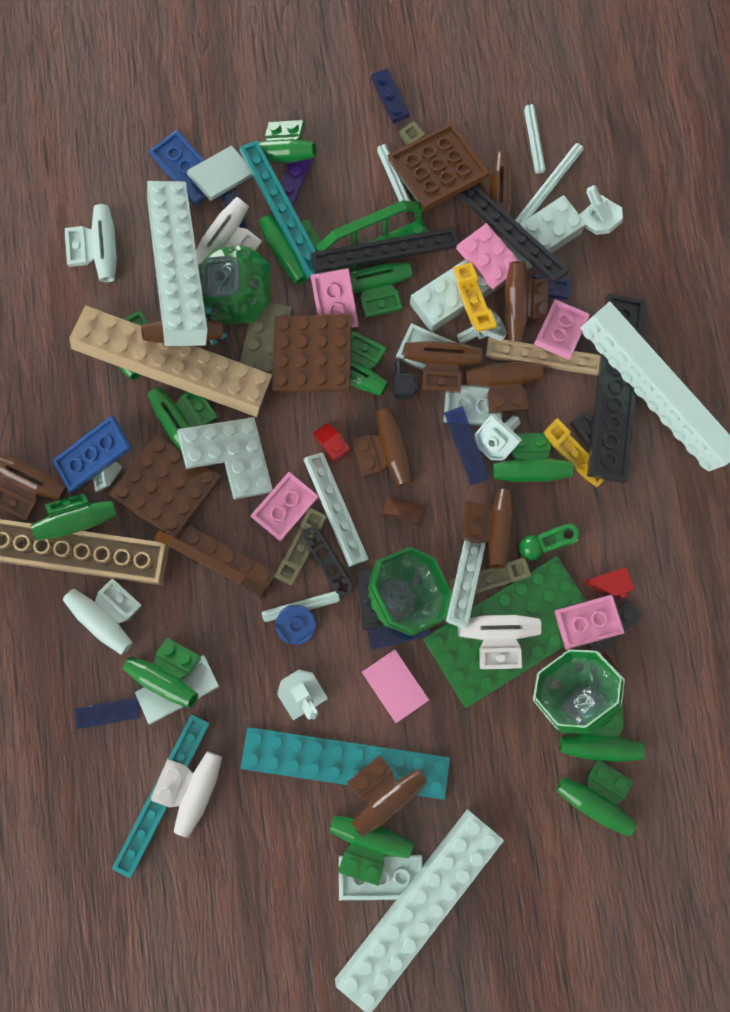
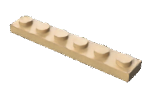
[485,337,600,376]

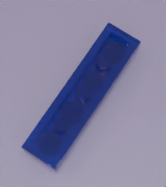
[444,406,489,486]

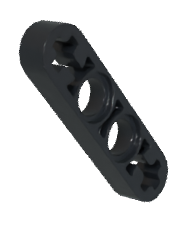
[303,526,353,596]

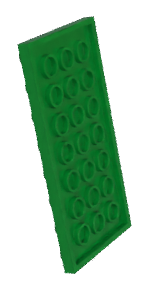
[423,556,586,708]

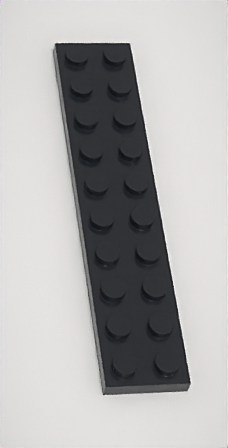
[587,293,645,483]

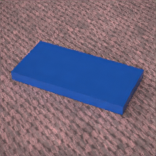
[148,130,207,207]
[52,415,133,493]

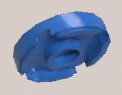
[276,605,316,645]

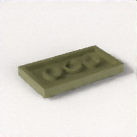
[240,303,292,380]

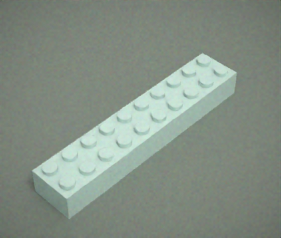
[147,181,207,346]
[410,195,586,332]
[580,301,730,472]
[335,809,504,1012]

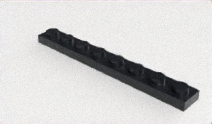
[457,185,569,285]
[310,228,459,273]

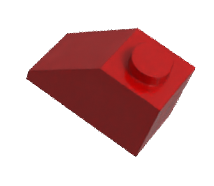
[312,423,350,465]
[584,567,635,599]

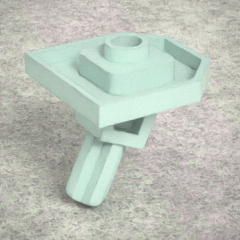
[579,185,623,235]
[457,307,507,344]
[475,413,522,461]
[277,670,328,720]

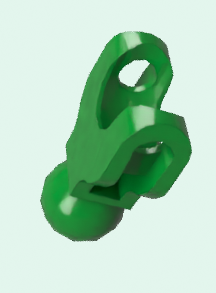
[519,524,579,560]

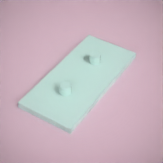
[135,655,219,725]

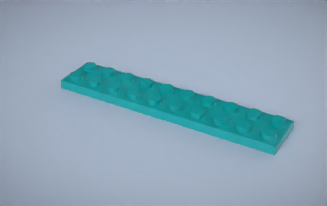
[240,727,450,800]

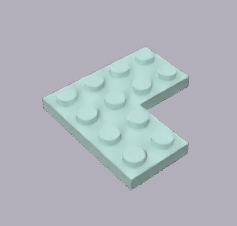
[177,417,273,500]

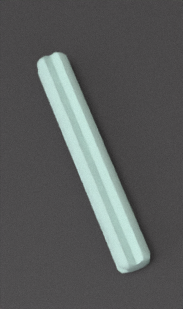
[524,104,546,174]
[377,144,411,212]
[262,591,340,622]

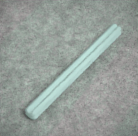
[515,143,584,224]

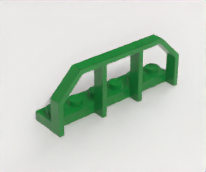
[316,200,428,272]

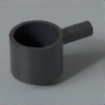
[393,360,418,399]

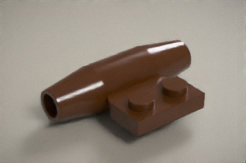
[463,151,513,215]
[505,261,549,341]
[141,320,223,344]
[403,341,482,393]
[464,362,543,414]
[352,408,413,487]
[0,454,67,521]
[461,489,514,569]
[347,755,427,837]

